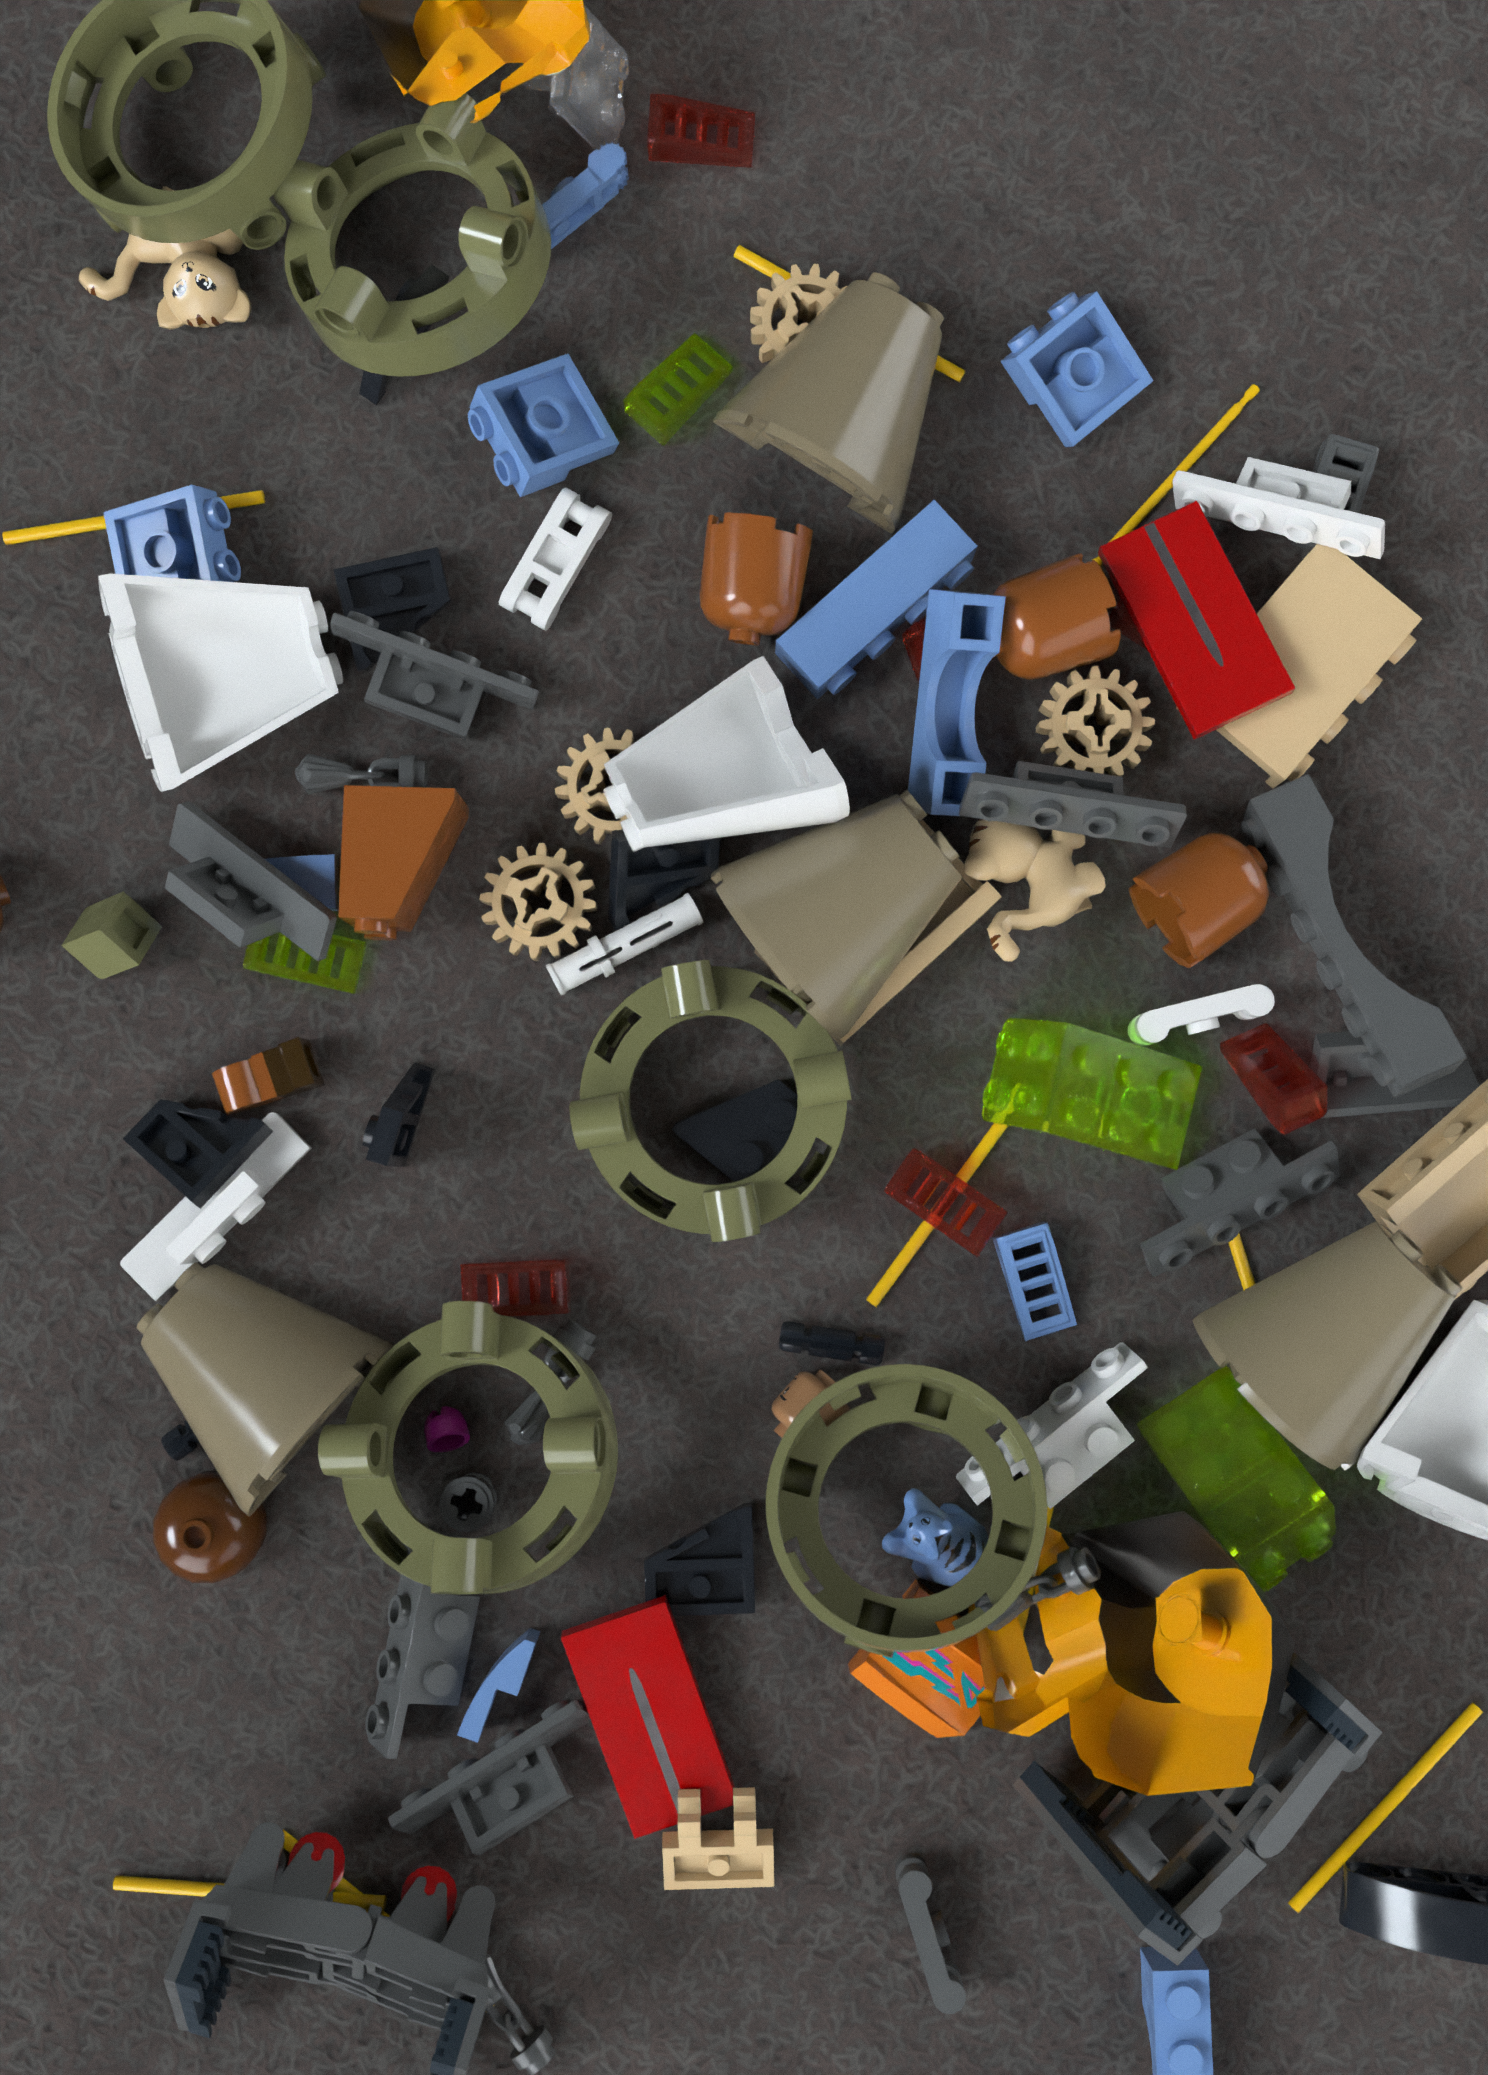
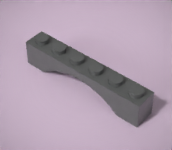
[1241,774,1467,1098]

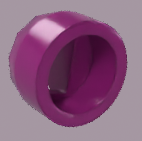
[424,1406,470,1452]

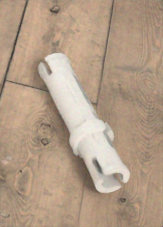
[546,893,703,996]

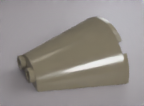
[713,272,944,534]
[711,790,962,1040]
[1192,1221,1463,1471]
[136,1262,394,1517]

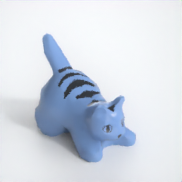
[882,1488,1030,1592]

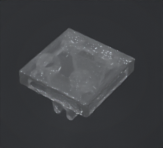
[523,5,629,150]

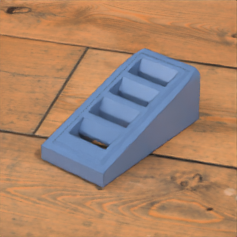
[992,1222,1077,1341]

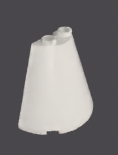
[98,573,343,792]
[603,656,850,852]
[1357,1300,1488,1540]

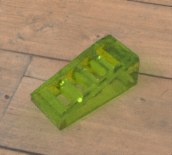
[623,333,733,446]
[243,932,367,994]

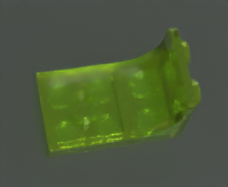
[982,1018,1203,1170]
[1136,1365,1336,1592]

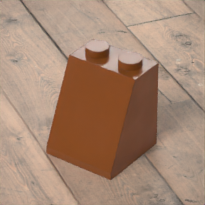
[338,785,469,940]

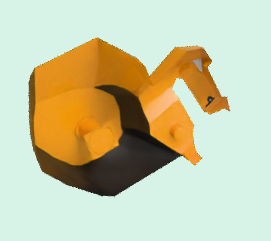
[359,0,590,123]
[968,1511,1295,1796]

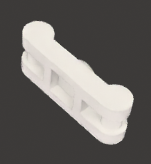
[499,487,612,631]
[1128,984,1275,1046]

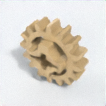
[750,264,847,363]
[1036,666,1155,777]
[555,728,634,845]
[479,843,598,961]

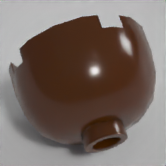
[153,1471,267,1583]

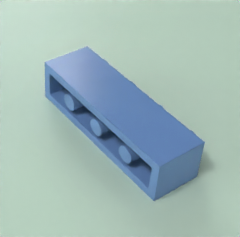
[775,500,977,699]

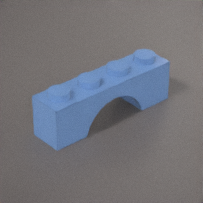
[908,589,1006,816]
[1140,1947,1213,2075]

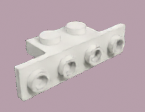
[1172,457,1385,559]
[120,1112,312,1301]
[956,1342,1148,1509]

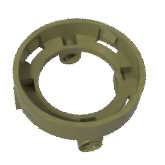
[47,0,327,250]
[273,93,551,377]
[569,960,852,1242]
[318,1301,618,1595]
[766,1364,1048,1658]

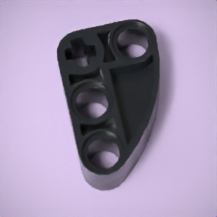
[1339,1861,1488,1965]

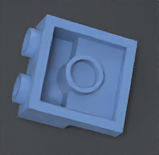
[1000,291,1153,447]
[468,354,619,497]
[103,485,241,582]

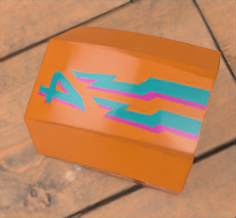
[848,1579,985,1738]

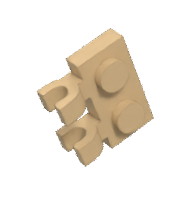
[662,1787,774,1890]

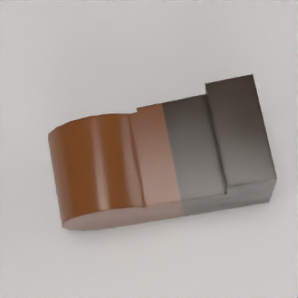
[212,1037,325,1115]

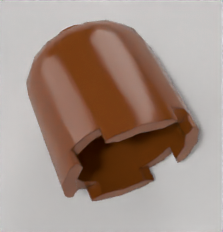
[700,512,813,646]
[993,553,1121,680]
[1129,833,1269,968]

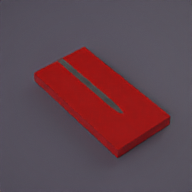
[1098,501,1296,740]
[561,1595,735,1839]

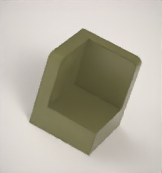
[61,891,162,979]

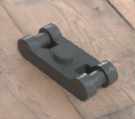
[895,1853,966,2014]

